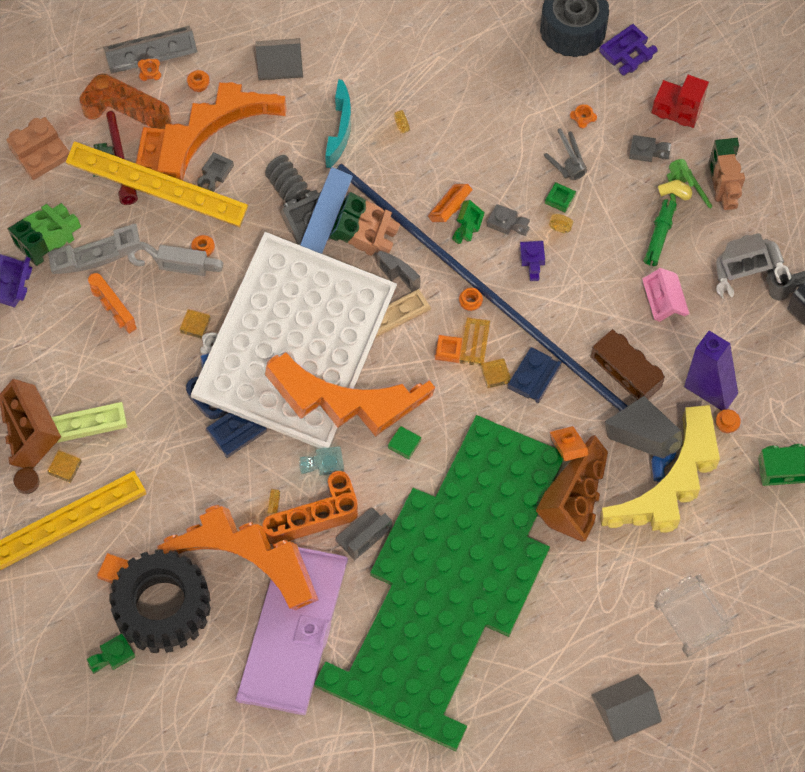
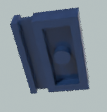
[508,347,562,404]
[206,413,267,458]

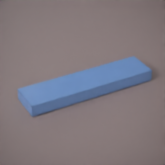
[300,167,353,254]

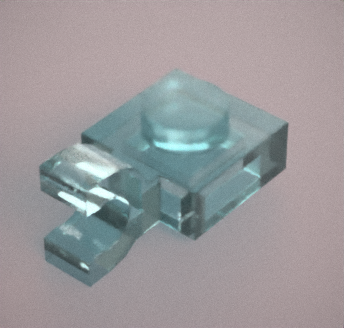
[299,446,344,476]

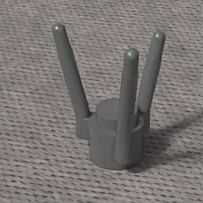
[544,128,587,180]

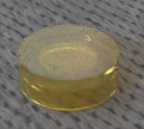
[394,110,410,134]
[549,214,573,233]
[267,489,281,514]

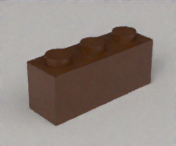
[590,329,665,400]

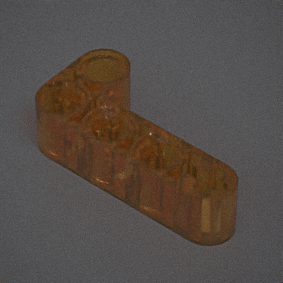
[79,74,172,129]

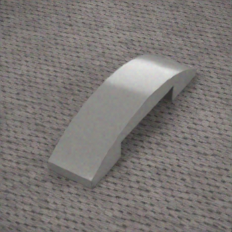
[48,223,141,274]

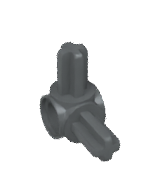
[766,266,805,301]

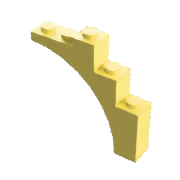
[600,405,720,533]

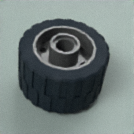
[540,0,610,57]

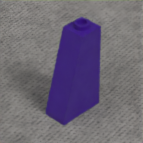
[684,330,738,411]

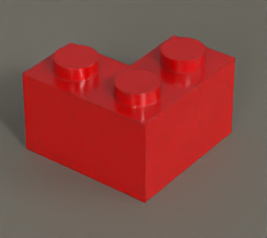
[651,74,709,128]

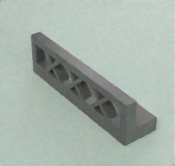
[103,26,198,74]

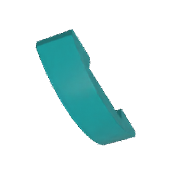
[325,79,351,168]

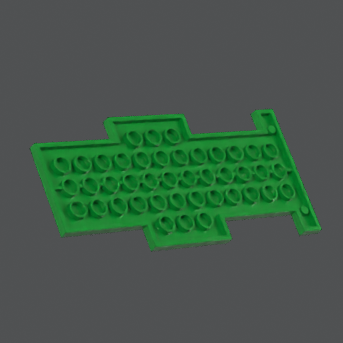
[314,415,564,752]

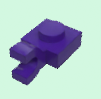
[520,241,545,281]

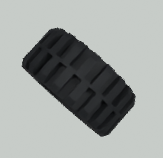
[109,549,211,653]

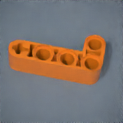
[262,471,358,545]

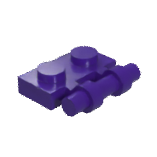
[599,24,658,76]

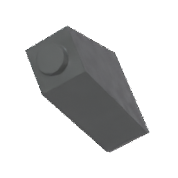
[605,396,683,459]

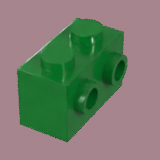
[758,444,805,486]

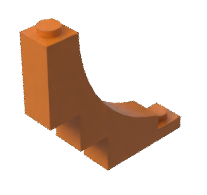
[265,352,436,437]

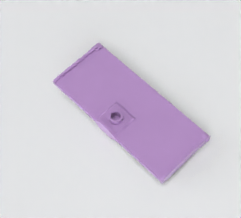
[235,547,348,715]

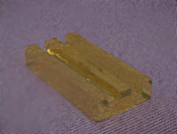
[460,318,490,367]

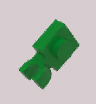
[452,200,485,244]
[87,634,135,674]

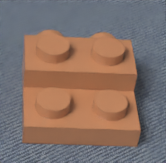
[6,117,70,180]

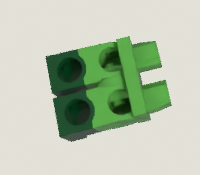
[7,203,81,266]

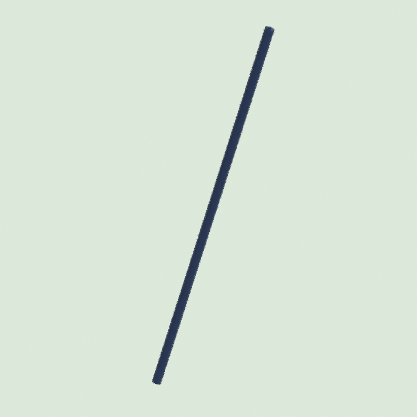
[337,164,628,411]

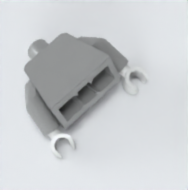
[716,233,791,299]

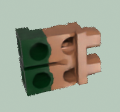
[708,137,745,210]
[329,192,400,256]

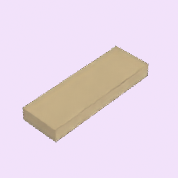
[375,289,431,338]

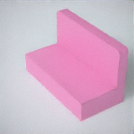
[642,268,689,322]

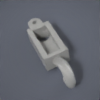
[128,242,224,276]

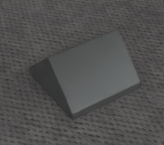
[256,38,303,81]
[591,674,662,742]

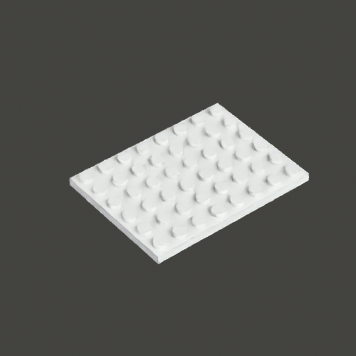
[191,232,397,451]

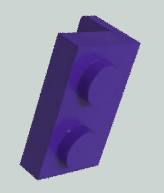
[0,254,32,308]

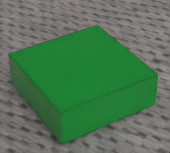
[545,182,576,213]
[388,426,422,460]

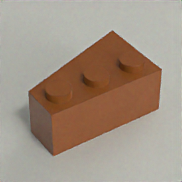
[0,379,61,469]

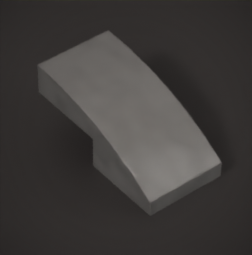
[377,251,420,292]

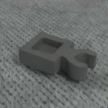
[197,152,234,192]

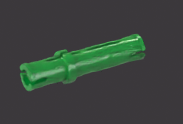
[643,199,677,266]

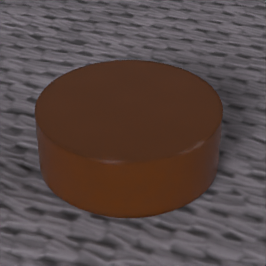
[13,468,40,494]

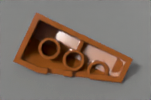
[536,435,608,542]

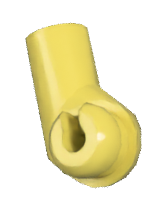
[658,180,692,201]

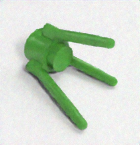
[667,159,712,212]

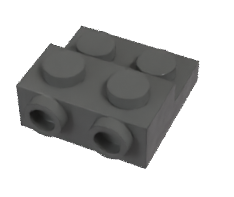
[280,190,337,245]

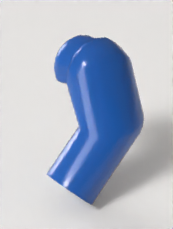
[651,452,676,482]

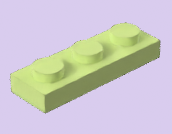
[52,402,128,443]

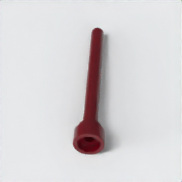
[106,111,138,205]

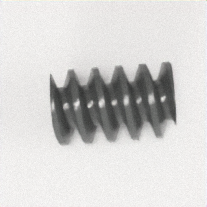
[265,155,311,203]

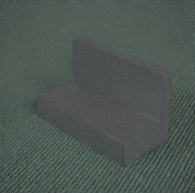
[336,508,392,561]

